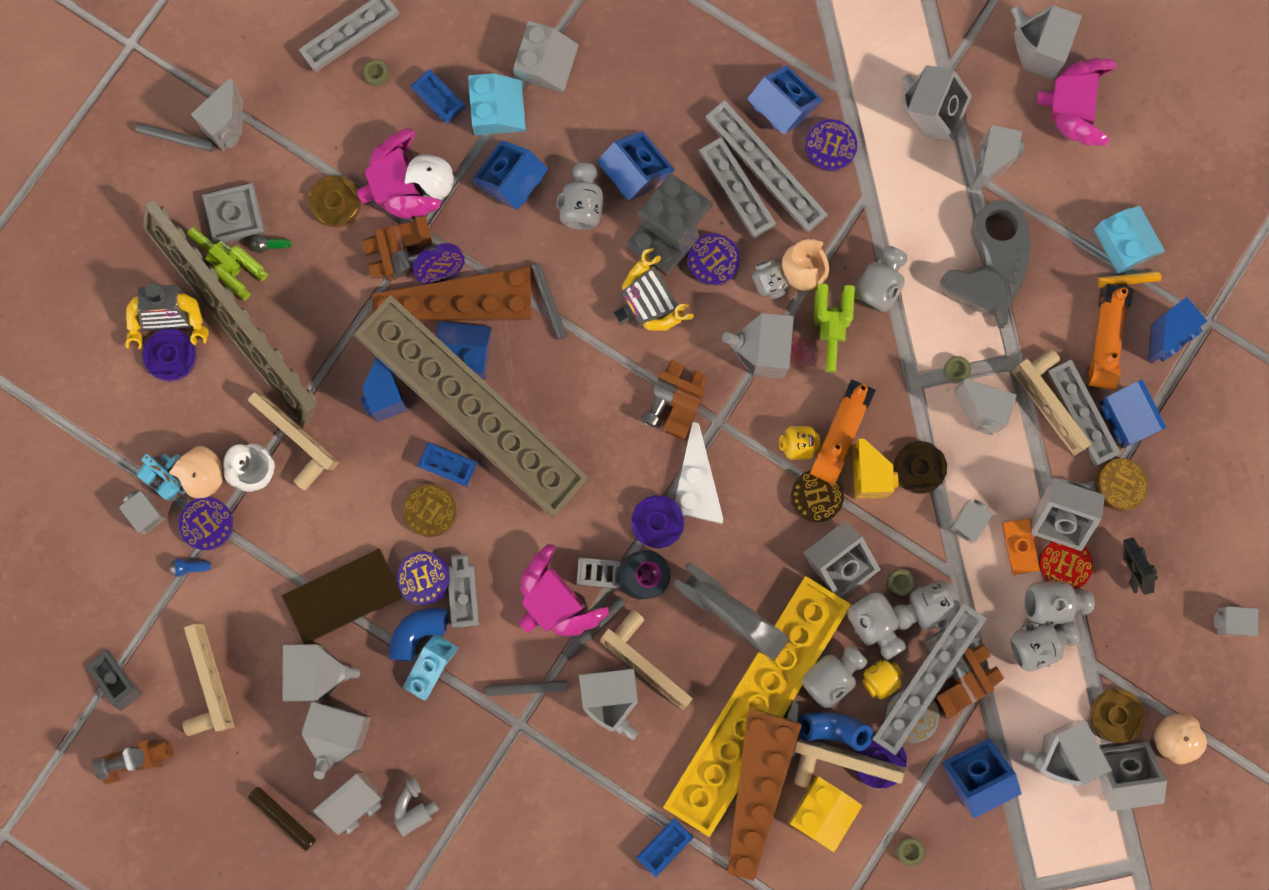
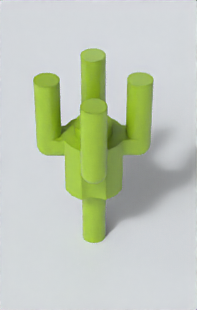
[187,227,268,301]
[814,284,855,372]

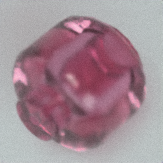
[790,339,819,368]

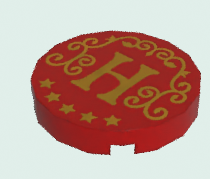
[1038,541,1093,590]

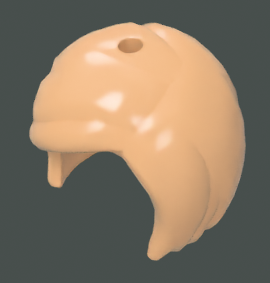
[782,238,829,291]
[169,446,224,499]
[1154,714,1207,765]

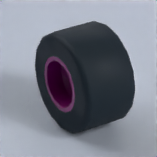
[618,550,670,600]

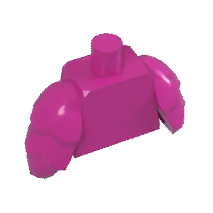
[1037,57,1118,146]
[357,128,441,219]
[518,543,609,636]

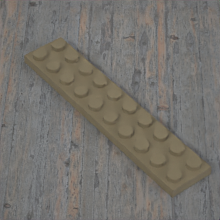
[143,200,317,429]
[353,295,589,518]

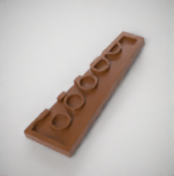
[372,267,531,321]
[728,707,801,881]

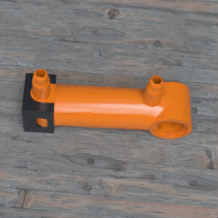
[1087,284,1133,390]
[810,379,876,485]

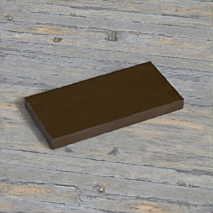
[281,548,403,645]

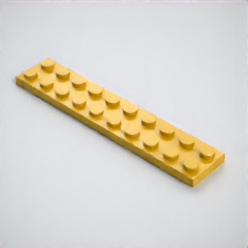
[663,576,851,837]

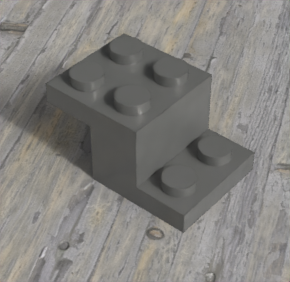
[625,173,713,277]

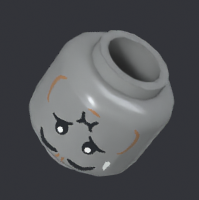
[752,258,790,299]

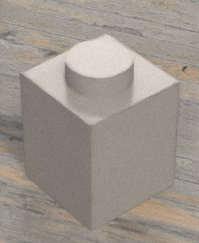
[119,491,166,535]
[949,500,993,544]
[1214,606,1259,637]

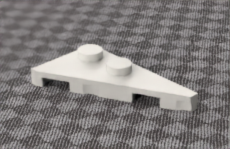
[675,422,723,524]

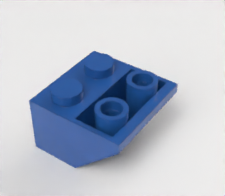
[1148,297,1207,363]

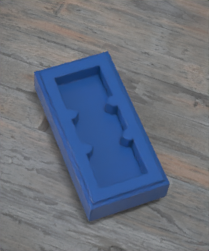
[411,69,466,125]
[418,442,478,487]
[636,818,694,877]

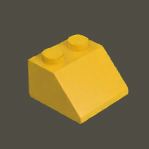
[852,439,898,499]
[787,776,862,852]

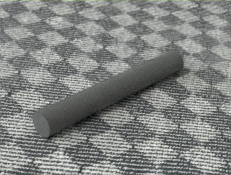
[136,122,214,152]
[530,263,567,340]
[562,596,626,661]
[486,680,567,697]

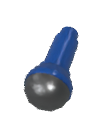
[169,558,211,577]

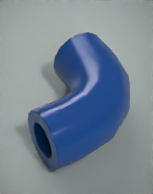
[388,608,448,662]
[797,712,873,751]

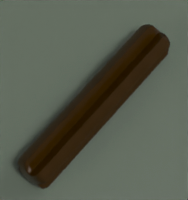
[248,787,316,851]

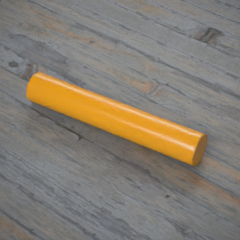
[1098,271,1161,288]

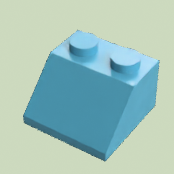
[468,74,526,136]
[1093,206,1165,275]

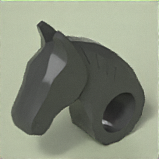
[940,200,1031,328]
[674,563,790,661]

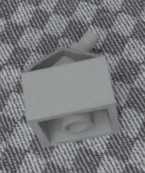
[1011,5,1082,80]
[902,65,972,141]
[722,313,794,379]
[1031,478,1105,551]
[283,645,360,702]
[579,669,639,741]
[302,702,371,779]
[1021,720,1112,786]

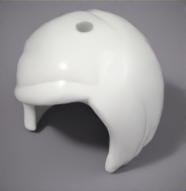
[405,154,454,200]
[223,443,275,492]

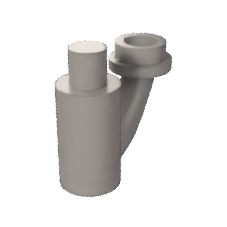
[394,777,440,837]

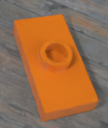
[1001,518,1040,576]

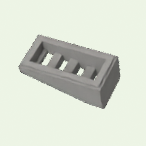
[577,558,622,589]

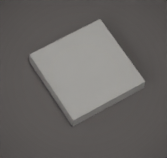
[202,182,266,244]

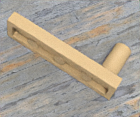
[1011,349,1091,456]
[248,392,340,491]
[599,610,693,711]
[183,624,235,736]
[794,738,907,787]

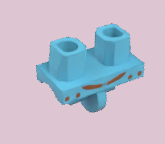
[137,453,185,501]

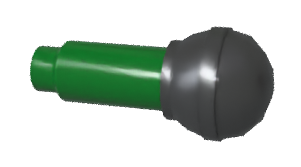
[250,235,291,254]

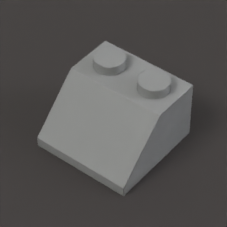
[513,21,579,93]
[191,78,243,152]
[972,125,1025,191]
[954,378,1017,435]
[803,521,881,599]
[1100,741,1167,811]
[313,773,384,835]

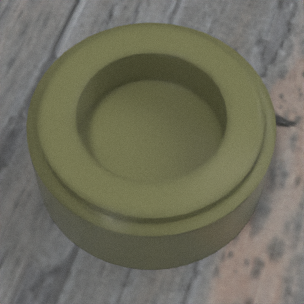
[363,59,390,87]
[943,356,971,384]
[887,569,915,596]
[896,837,925,866]

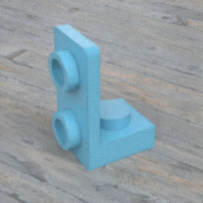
[403,635,459,701]

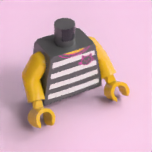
[613,248,694,331]
[125,283,209,349]

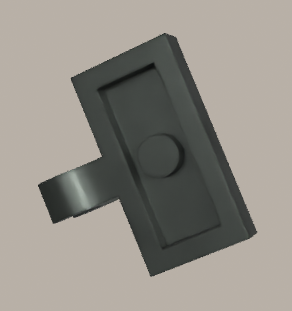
[1123,537,1158,595]

